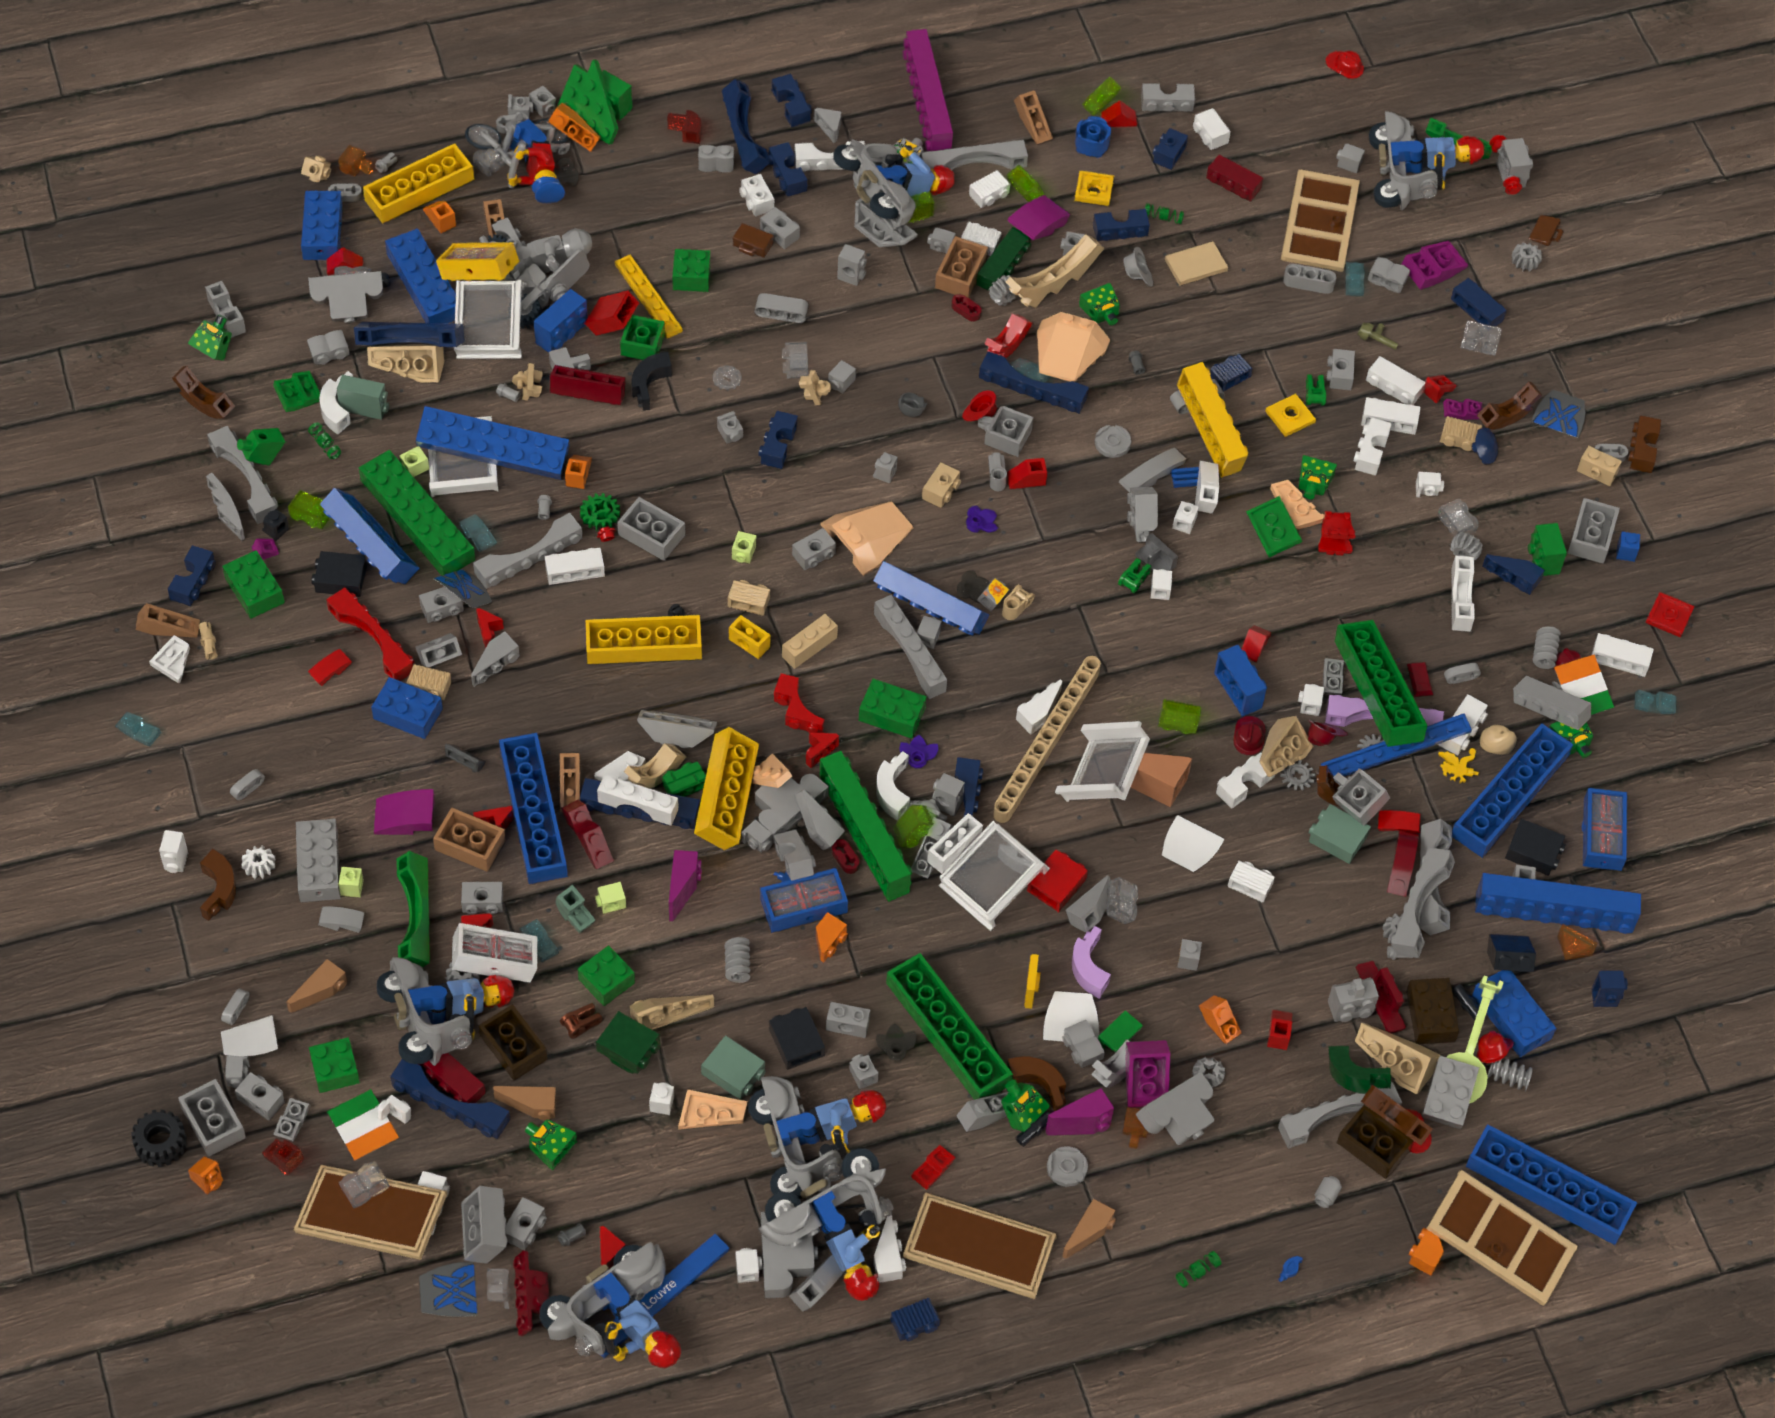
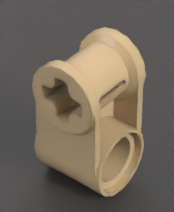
[1002,584,1035,620]

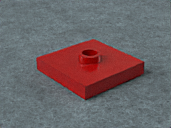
[1646,592,1695,638]

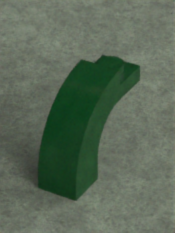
[1329,1046,1391,1094]

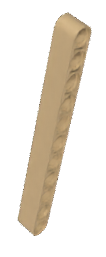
[993,656,1101,823]

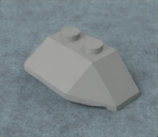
[854,199,918,247]
[637,710,717,748]

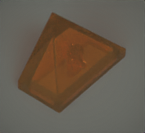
[1557,924,1598,960]

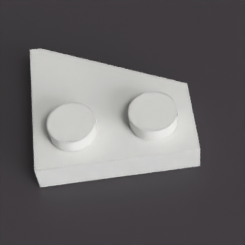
[149,635,190,683]
[595,751,646,783]

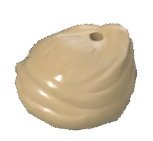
[1480,725,1517,755]

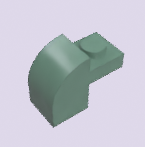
[556,885,596,934]

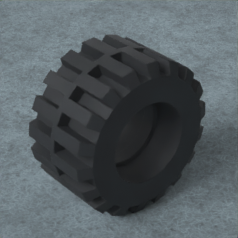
[131,1109,187,1167]

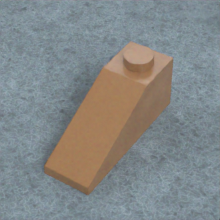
[1014,90,1053,145]
[483,199,504,238]
[135,603,200,638]
[560,753,580,812]
[287,959,347,1013]
[493,1086,556,1120]
[1062,1199,1116,1259]

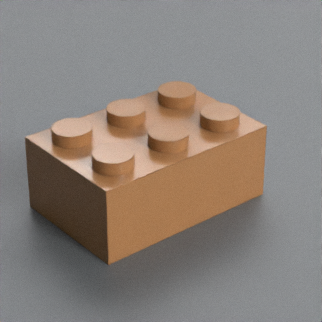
[935,236,988,298]
[433,807,506,872]

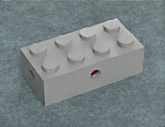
[296,819,340,902]

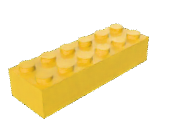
[363,143,474,224]
[1177,362,1248,478]
[585,615,702,664]
[694,727,759,850]

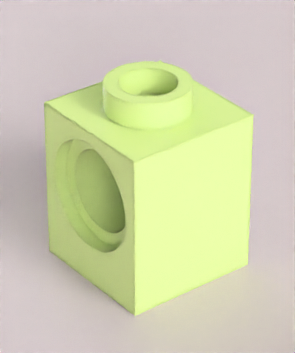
[399,446,429,477]
[732,531,756,564]
[338,867,364,897]
[595,882,626,914]

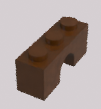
[1628,415,1661,473]

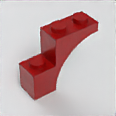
[774,673,825,733]

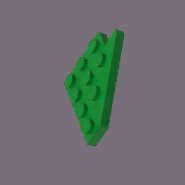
[557,59,619,144]

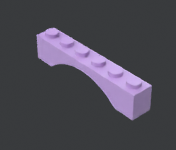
[1325,695,1444,727]

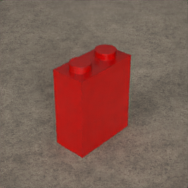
[584,290,639,336]
[1027,849,1088,912]

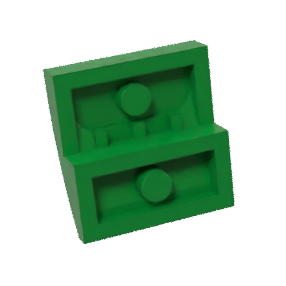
[273,371,320,412]

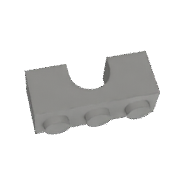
[1141,84,1195,112]
[205,281,246,338]
[773,830,816,881]

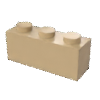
[782,614,838,669]

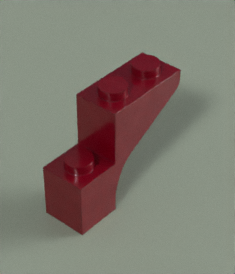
[561,800,614,869]

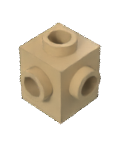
[301,155,331,182]

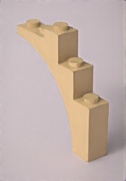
[1006,234,1104,308]

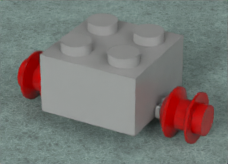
[1489,135,1533,195]

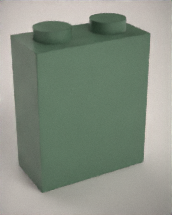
[337,374,389,420]
[1308,804,1371,864]
[701,1036,766,1100]

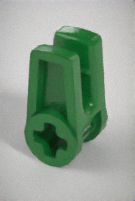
[1306,374,1326,406]
[1118,558,1151,594]

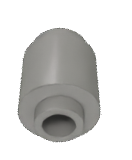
[1314,1176,1342,1208]

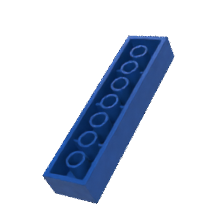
[416,406,570,480]
[1452,723,1573,858]
[499,733,568,884]
[1475,873,1641,934]
[1466,1124,1637,1245]

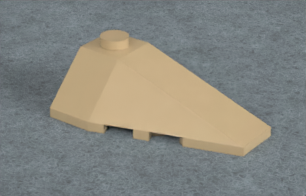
[367,344,444,383]
[1259,716,1314,777]
[630,995,714,1030]
[1355,1023,1440,1094]

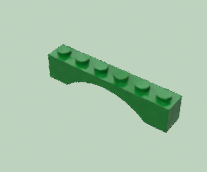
[396,851,430,967]

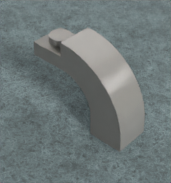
[1091,1040,1131,1088]

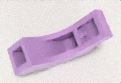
[1072,926,1111,999]

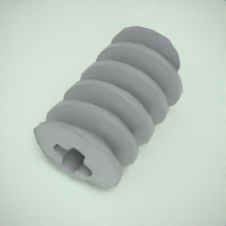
[1532,626,1561,669]
[724,937,751,983]
[1487,1058,1532,1092]

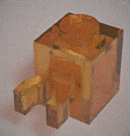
[338,145,373,177]
[1123,1107,1148,1149]

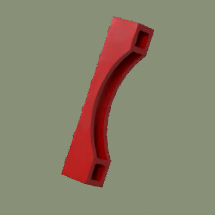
[326,588,414,681]

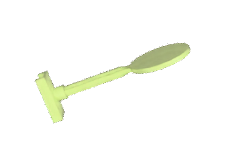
[1446,976,1503,1103]

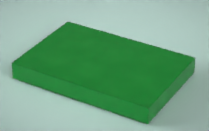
[1246,496,1302,558]

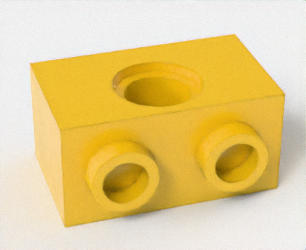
[729,615,770,660]

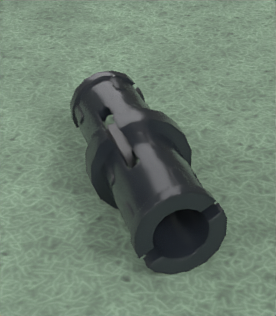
[1452,984,1486,1021]
[1015,1111,1050,1147]

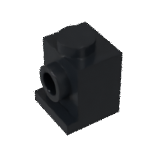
[262,509,289,541]

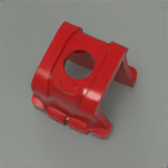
[1318,511,1356,555]

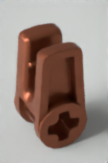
[559,1003,602,1039]

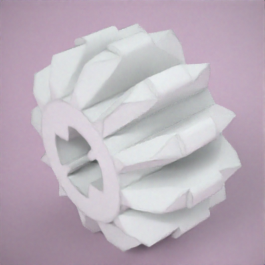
[242,845,276,879]

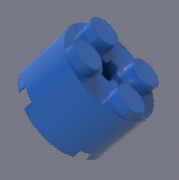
[1075,116,1111,158]

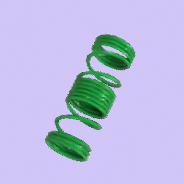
[1145,203,1184,225]
[308,422,341,459]
[1176,1251,1222,1288]

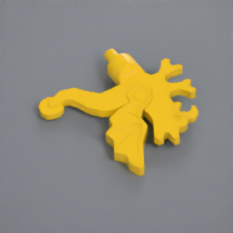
[1438,748,1479,783]

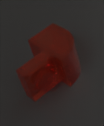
[667,110,701,144]
[262,1139,304,1175]

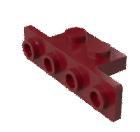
[1356,961,1406,1033]
[513,1250,549,1336]

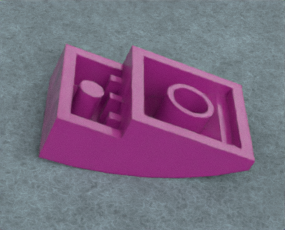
[1007,195,1070,240]
[1401,241,1468,290]
[374,789,435,835]

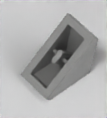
[814,108,841,143]

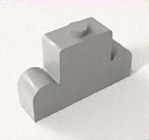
[308,271,383,323]
[755,774,829,843]
[1135,1072,1214,1145]
[761,1212,818,1298]

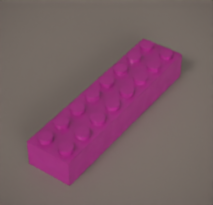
[903,29,953,151]

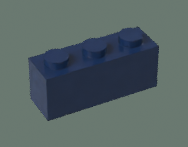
[1451,278,1506,332]

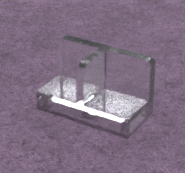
[487,1269,511,1309]

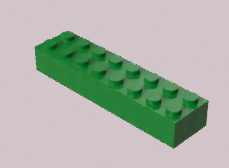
[358,450,475,576]
[1334,620,1428,747]
[819,751,912,902]
[886,953,1013,1100]

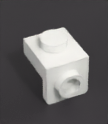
[378,1095,411,1124]

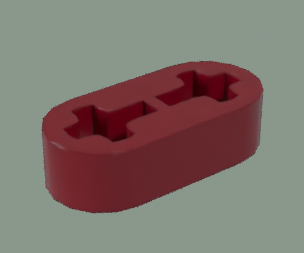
[951,294,981,322]
[832,839,859,874]

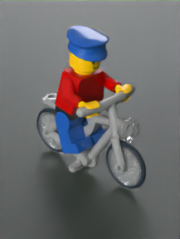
[465,112,570,203]

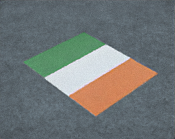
[1554,655,1614,715]
[327,1089,399,1160]

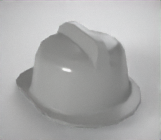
[1123,246,1153,287]

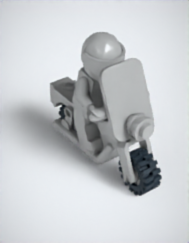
[479,217,592,329]

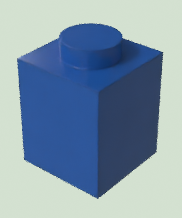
[1616,532,1640,562]

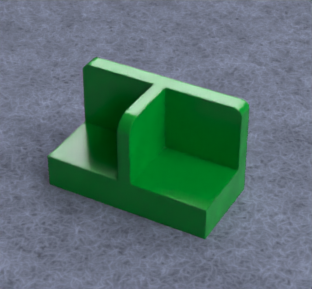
[1098,1010,1142,1052]

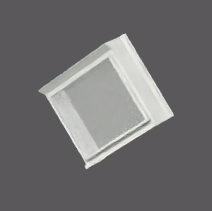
[454,279,524,359]
[428,416,498,497]
[1055,721,1150,802]
[939,821,1050,931]

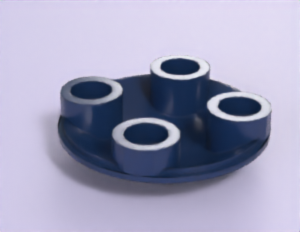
[1472,428,1498,465]

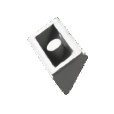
[445,743,485,772]

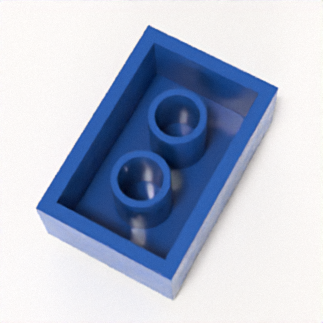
[534,289,588,352]
[1214,645,1267,717]
[371,677,443,739]

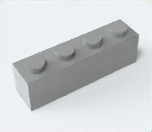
[1513,676,1591,730]

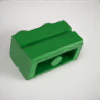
[662,762,706,797]

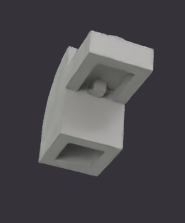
[549,347,591,371]

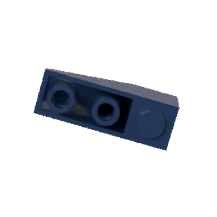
[1482,554,1545,595]

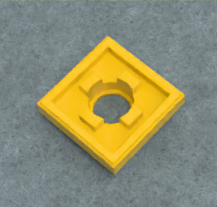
[1075,171,1114,206]
[1265,394,1316,437]
[1024,954,1041,1009]

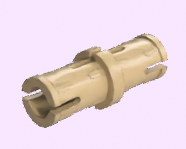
[199,622,218,660]

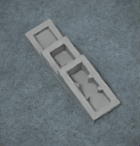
[1119,448,1186,493]
[206,473,245,541]

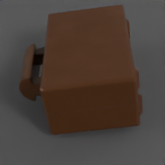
[1529,215,1563,246]
[733,223,774,258]

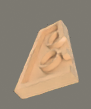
[1270,480,1324,530]
[751,754,792,788]
[678,1090,748,1130]

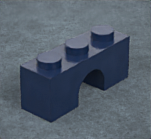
[771,73,812,127]
[768,142,807,197]
[1093,209,1150,241]
[759,411,798,469]
[168,545,216,606]

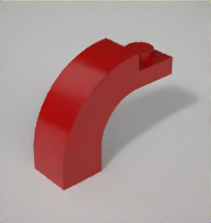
[985,313,1033,358]

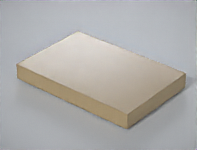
[1165,242,1228,286]

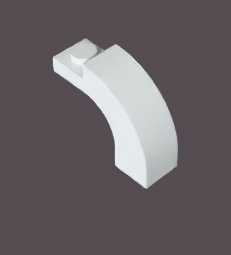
[320,371,354,434]
[876,751,910,821]

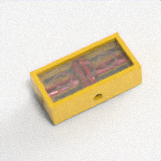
[436,242,519,281]

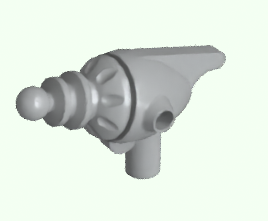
[910,799,947,822]

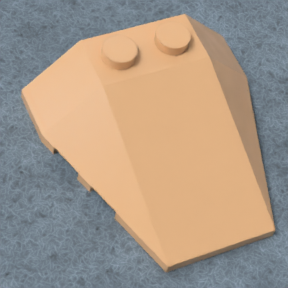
[1037,312,1110,382]
[821,501,913,576]

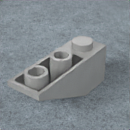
[471,631,520,687]
[795,789,845,850]
[911,817,954,879]
[1066,875,1114,933]
[956,1092,1009,1132]
[789,1254,846,1312]

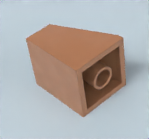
[1131,753,1192,807]

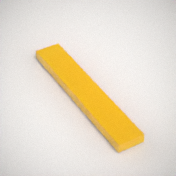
[615,254,682,339]

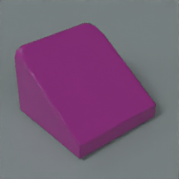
[252,538,279,560]

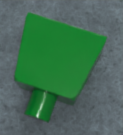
[237,428,285,466]

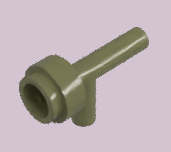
[1357,322,1398,350]

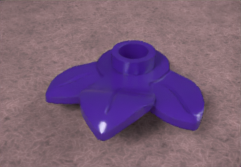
[966,505,998,533]
[899,735,938,769]

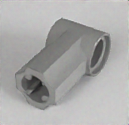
[988,453,1007,491]

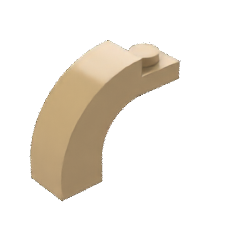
[624,743,686,789]

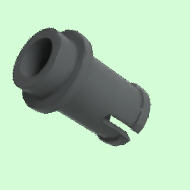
[1128,351,1146,375]
[558,1223,586,1246]

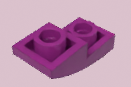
[1443,398,1483,420]

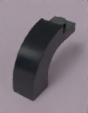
[631,352,672,411]

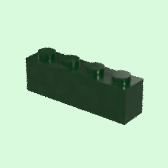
[976,227,1031,291]

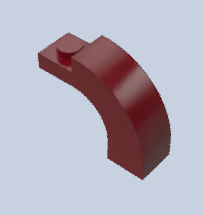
[1387,830,1419,897]

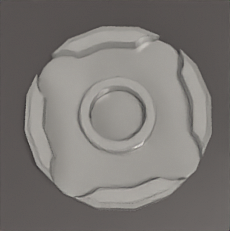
[1095,425,1131,458]
[1047,1146,1088,1187]

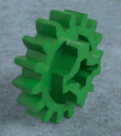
[580,493,620,531]

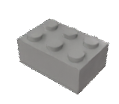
[617,497,685,561]
[1568,498,1620,564]
[1422,1056,1479,1129]
[178,1079,246,1157]
[461,1186,507,1263]

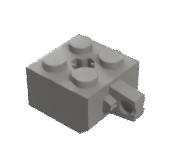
[978,406,1034,457]
[1127,487,1158,542]
[1332,769,1390,826]
[1328,977,1379,1022]

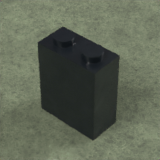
[311,551,367,597]
[1505,819,1566,876]
[1487,934,1536,972]
[769,1007,825,1070]

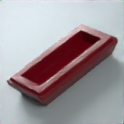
[1407,662,1433,697]

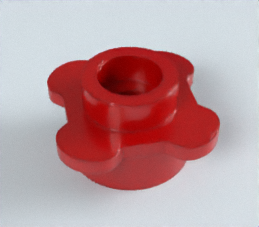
[597,527,615,542]

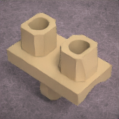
[512,363,542,400]
[799,370,831,405]

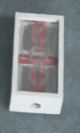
[452,923,537,982]

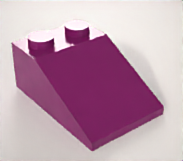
[669,850,702,921]
[1125,1040,1170,1107]
[1046,1088,1114,1136]

